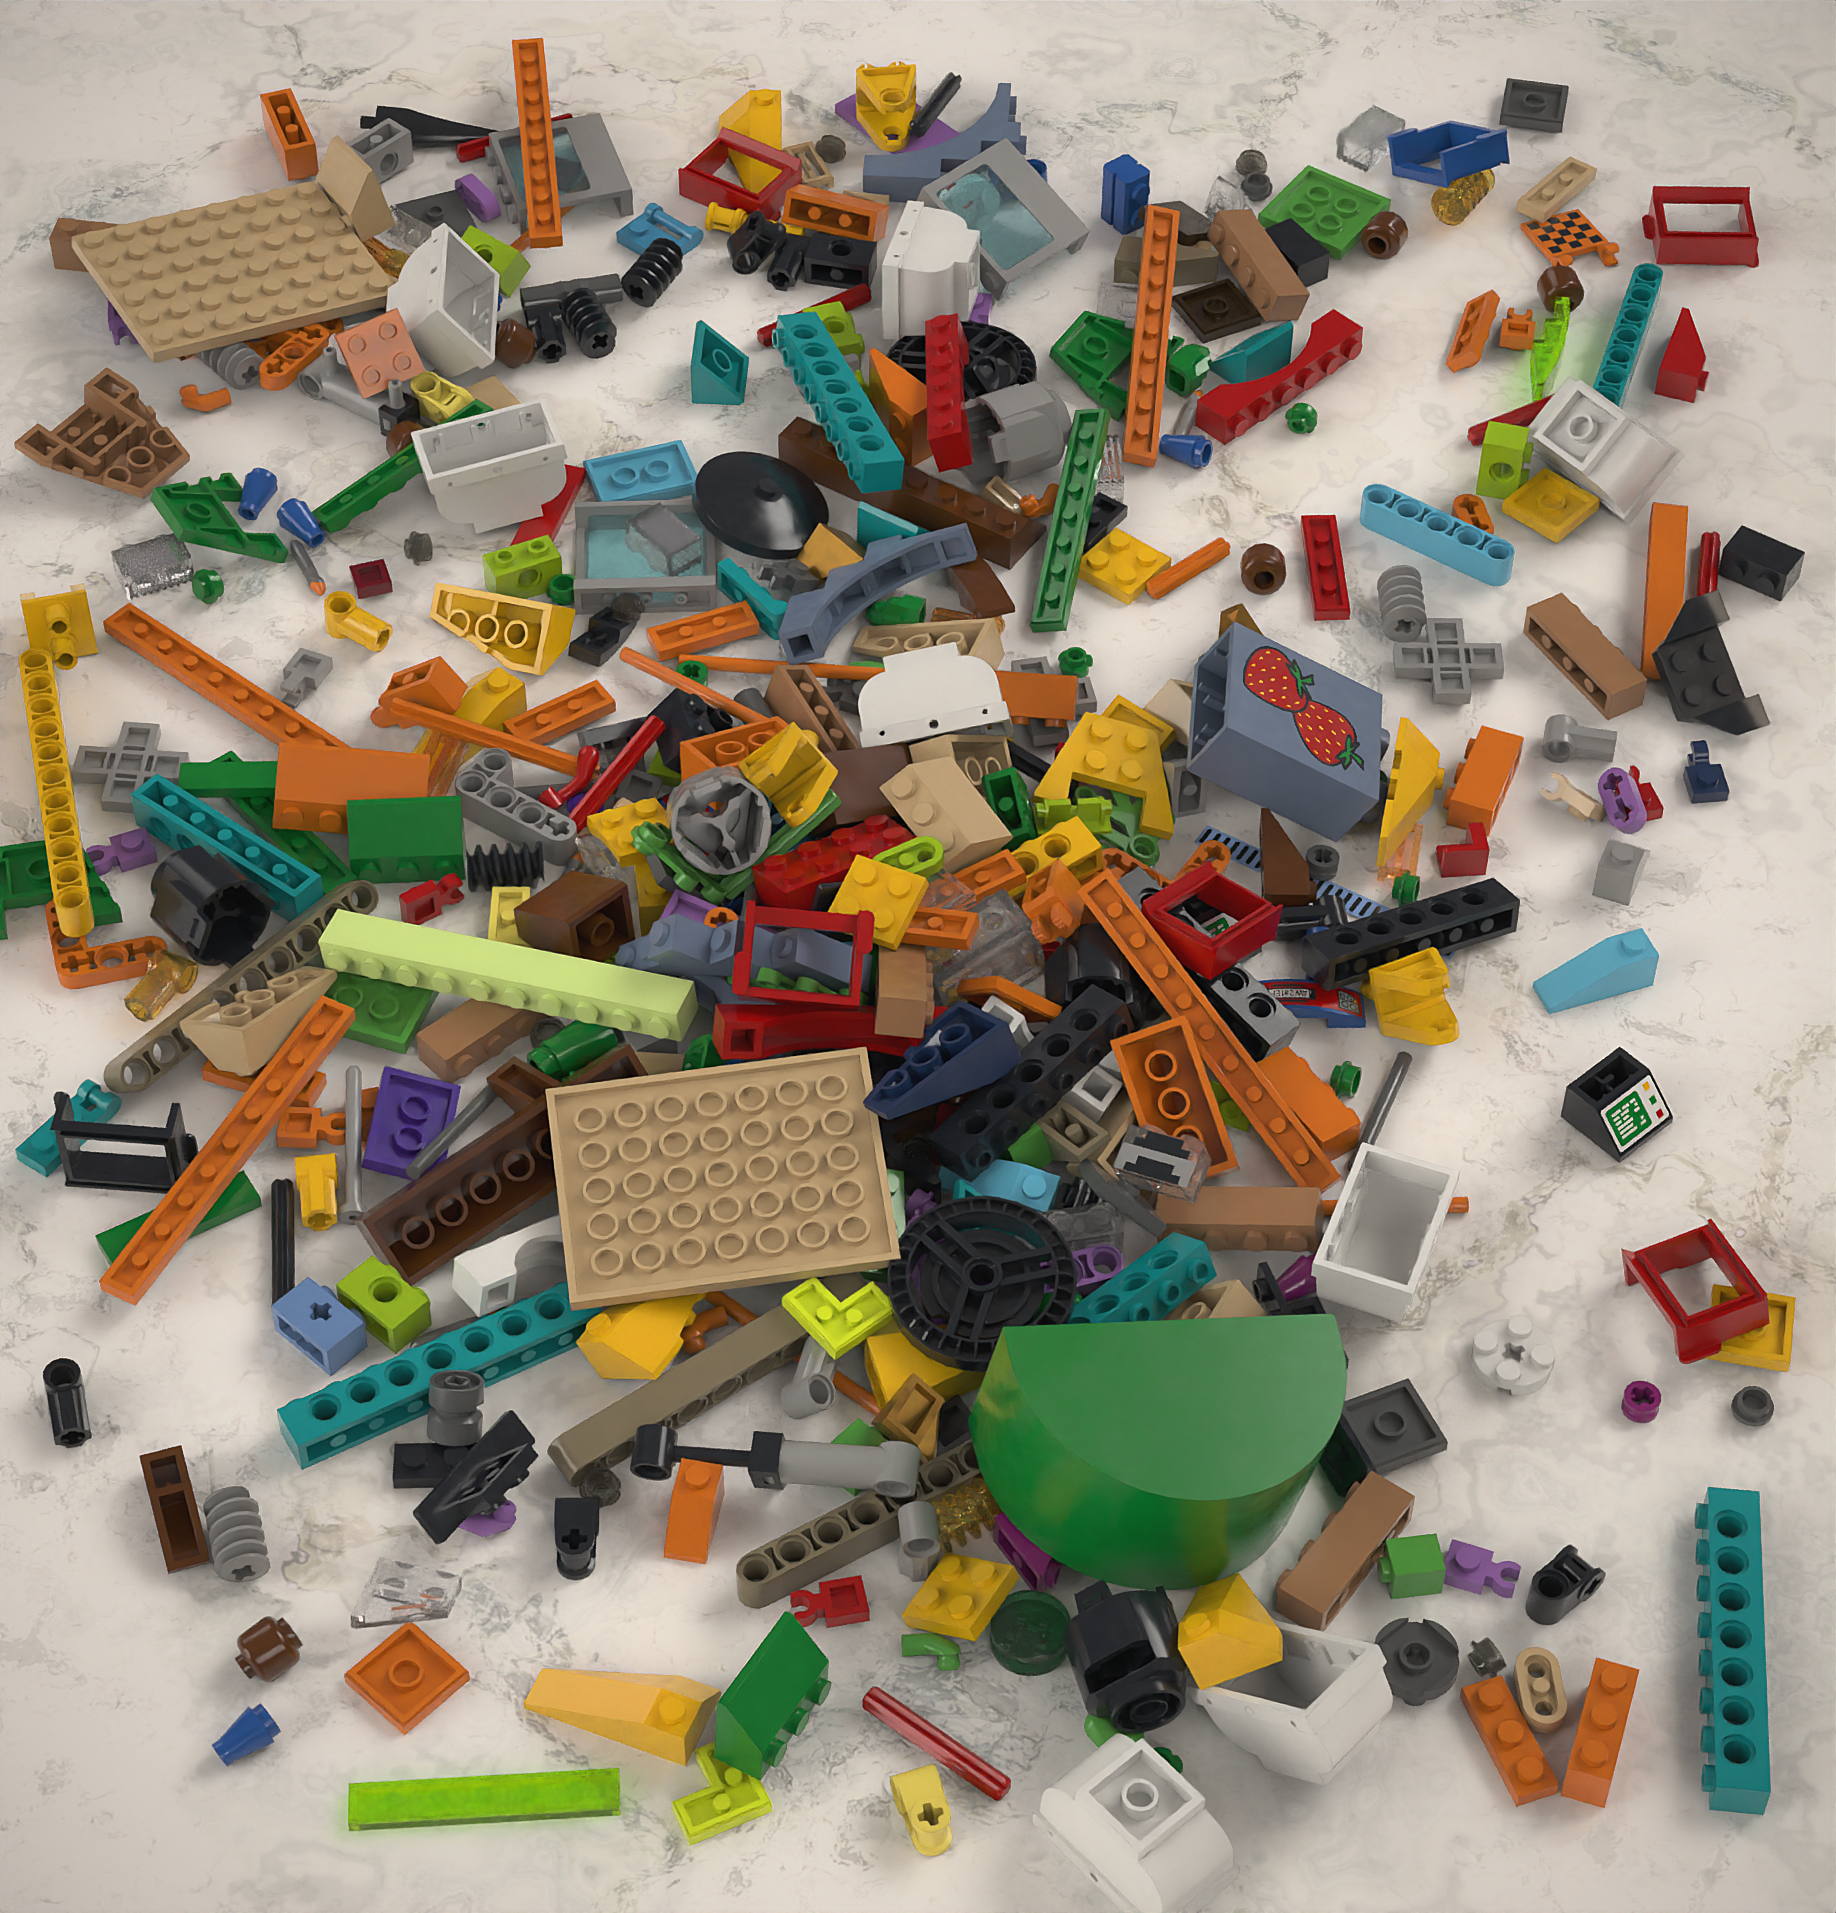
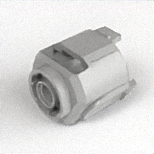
[963,381,1072,485]
[666,765,772,875]

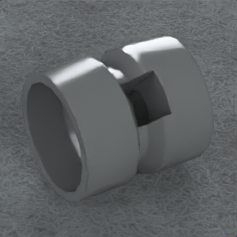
[427,1370,485,1446]

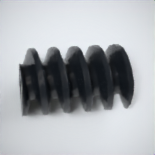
[621,238,683,307]
[560,288,617,359]
[466,841,545,892]

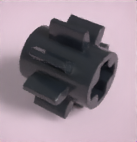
[1056,1176,1108,1214]

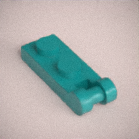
[717,557,788,640]
[15,1079,122,1178]

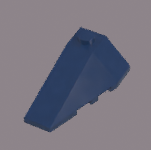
[863,1000,1023,1120]

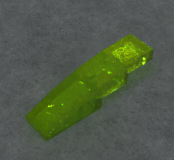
[1529,297,1570,402]

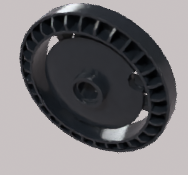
[886,321,1037,402]
[887,1196,1077,1372]

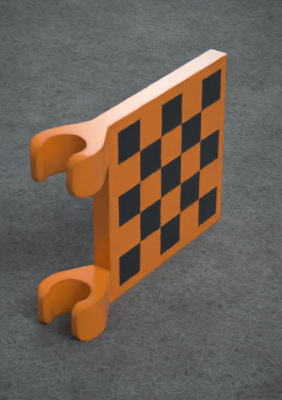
[1520,209,1619,266]

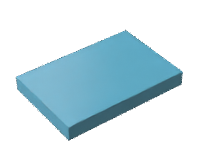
[583,440,697,502]

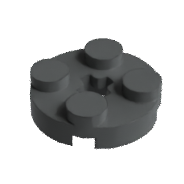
[1374,1618,1460,1706]

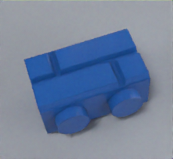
[1101,154,1150,235]

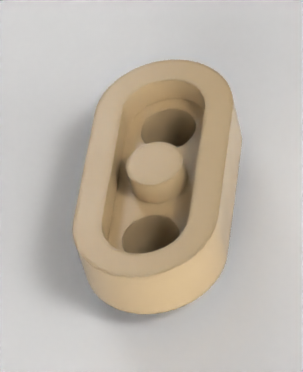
[1513,1647,1567,1733]

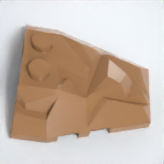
[14,367,190,499]

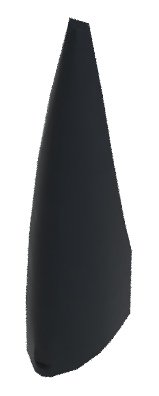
[360,105,498,148]

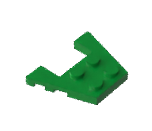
[1049,311,1185,422]
[150,473,289,563]
[0,840,123,940]

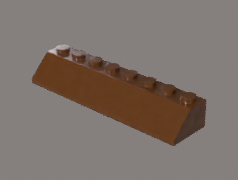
[778,416,1047,570]
[353,1044,648,1286]

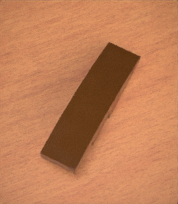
[942,552,1015,619]

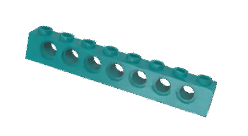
[772,312,905,493]
[277,1281,602,1470]
[1695,1487,1771,1815]

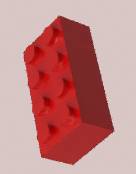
[751,814,928,929]

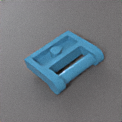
[616,203,704,256]

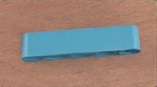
[1360,484,1515,586]

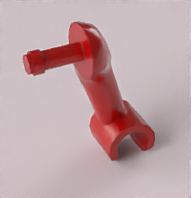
[538,745,600,810]

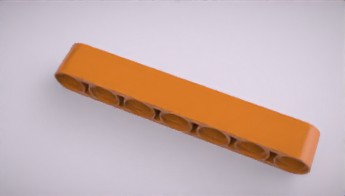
[1640,502,1688,680]

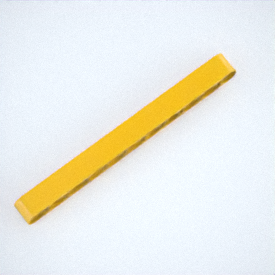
[18,648,95,937]

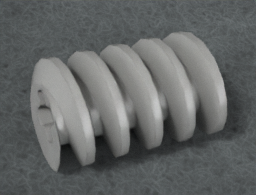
[195,342,264,390]
[1377,565,1427,642]
[203,1486,271,1582]

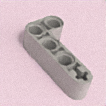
[455,748,579,866]

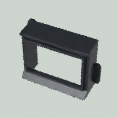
[50,1091,199,1194]

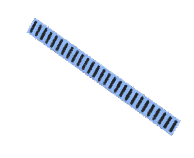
[1194,826,1457,960]

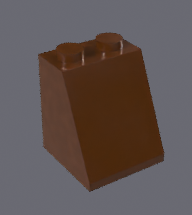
[810,743,912,838]
[513,870,636,963]

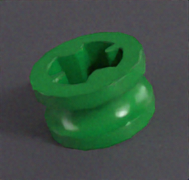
[676,660,708,687]

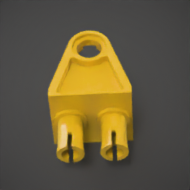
[856,61,916,152]
[20,583,98,670]
[739,721,838,828]
[1361,947,1460,1046]

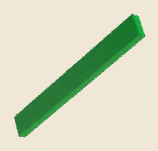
[1029,408,1111,633]

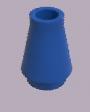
[1159,434,1213,469]
[238,468,278,521]
[277,498,326,548]
[211,1703,281,1766]

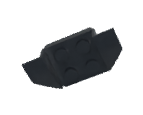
[1652,589,1770,736]

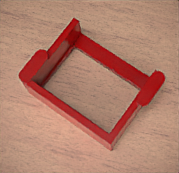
[678,126,802,221]
[1642,186,1759,268]
[1141,860,1283,980]
[732,900,875,1011]
[1621,1219,1770,1364]

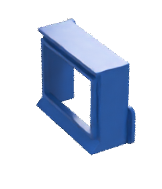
[1387,120,1510,188]

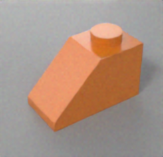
[664,1458,725,1564]

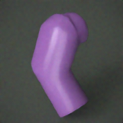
[459,1499,517,1537]

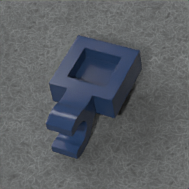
[1683,740,1730,804]

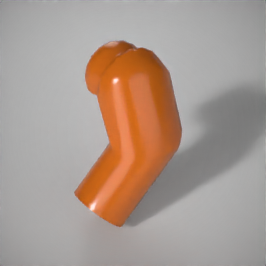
[179,384,232,412]
[1019,483,1059,519]
[680,1305,729,1354]

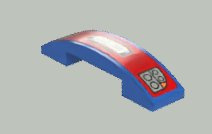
[1259,979,1366,1028]

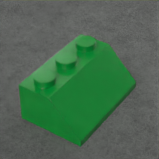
[347,796,466,884]
[714,1611,831,1781]

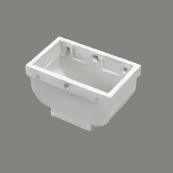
[882,201,980,340]
[386,223,500,377]
[1528,376,1684,524]
[411,397,567,534]
[858,642,1014,757]
[1311,1142,1460,1323]
[1186,1620,1393,1786]
[1032,1733,1240,1913]

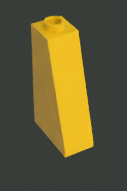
[863,1323,986,1412]

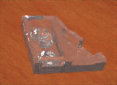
[1203,176,1256,222]
[351,1557,462,1629]

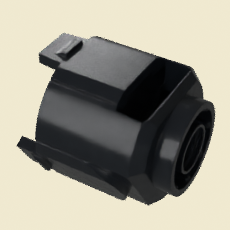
[150,845,277,968]
[1044,923,1148,1034]
[1063,1579,1190,1733]

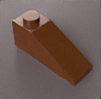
[1259,808,1317,907]

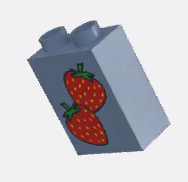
[1187,621,1390,842]

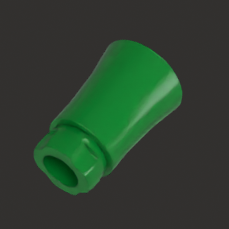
[526,1020,619,1080]

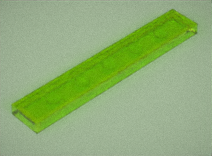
[348,1768,621,1831]

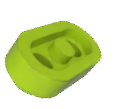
[872,836,945,878]

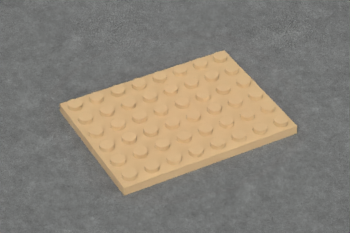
[72,181,394,363]
[545,1047,901,1311]

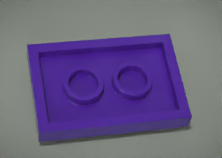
[361,1066,461,1181]

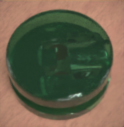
[990,1590,1071,1676]

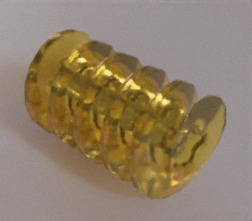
[1431,168,1495,226]
[931,1478,1003,1553]

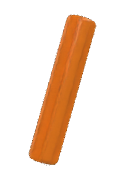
[1146,537,1231,599]

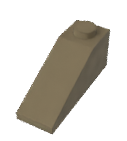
[1113,235,1219,289]
[1035,1098,1112,1162]

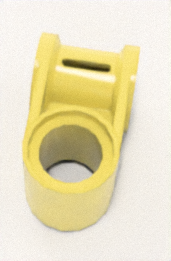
[410,371,474,424]
[890,1763,952,1856]

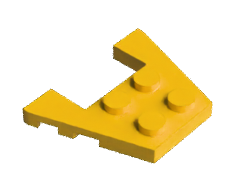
[1031,712,1174,840]

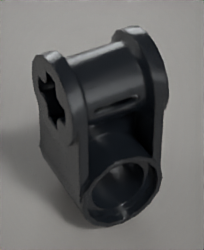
[727,210,786,275]
[554,1497,599,1581]
[1525,1544,1606,1625]

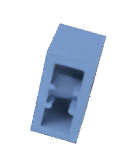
[271,1277,368,1376]

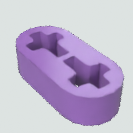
[455,174,501,223]
[1598,767,1647,834]

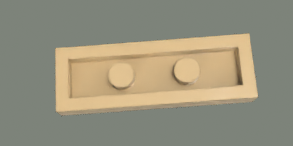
[1516,157,1597,223]

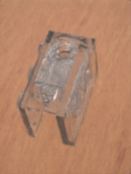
[926,888,1046,1009]

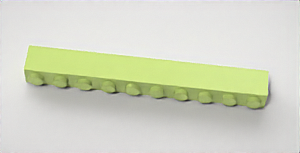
[318,909,699,1042]

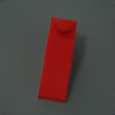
[1654,307,1709,403]

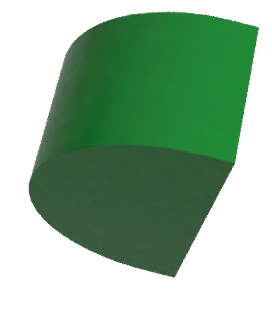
[968,1313,1347,1590]

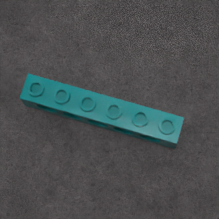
[130,773,324,922]
[1068,1232,1217,1324]

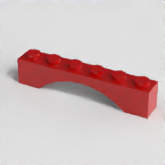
[1195,309,1363,445]
[925,313,973,473]
[712,1004,948,1059]

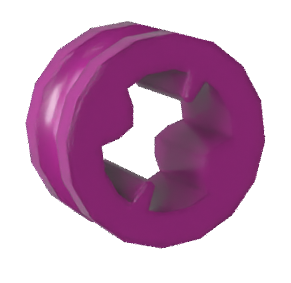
[1621,1381,1661,1423]

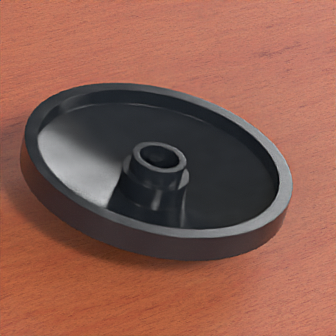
[692,451,829,560]

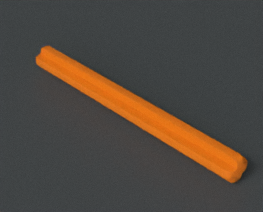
[389,697,600,781]

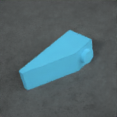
[1533,928,1659,1014]
[938,1159,1061,1218]

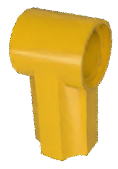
[324,591,393,653]
[295,1153,339,1232]

